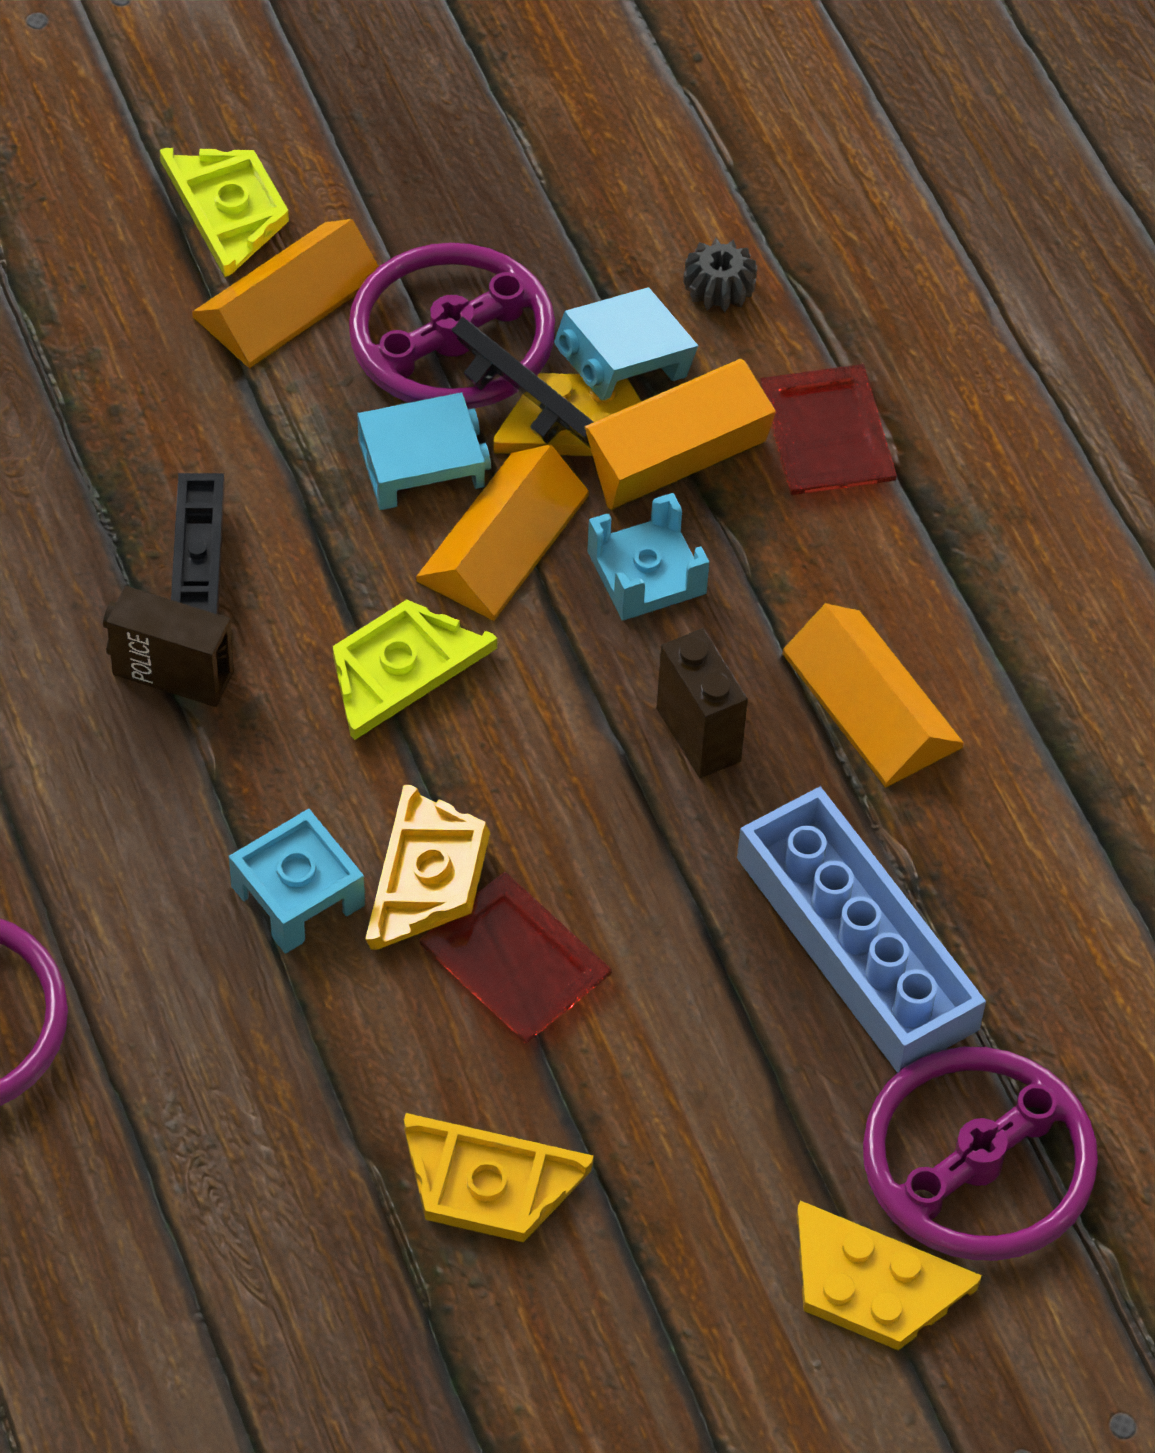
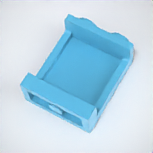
[554,287,698,400]
[357,392,491,510]

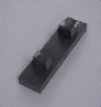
[452,317,594,448]
[171,473,225,614]

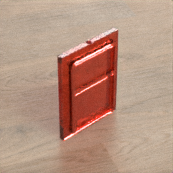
[760,364,897,495]
[420,872,612,1044]

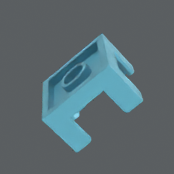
[587,493,709,621]
[229,809,365,954]

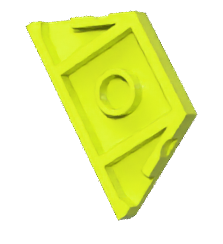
[160,148,289,277]
[333,600,497,740]

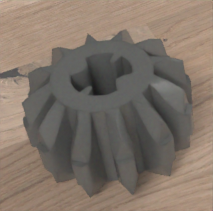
[683,237,757,312]

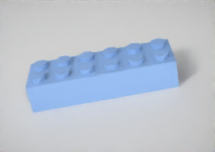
[737,786,986,1073]

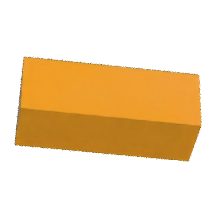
[192,219,379,368]
[584,359,776,510]
[416,444,589,621]
[782,603,964,788]

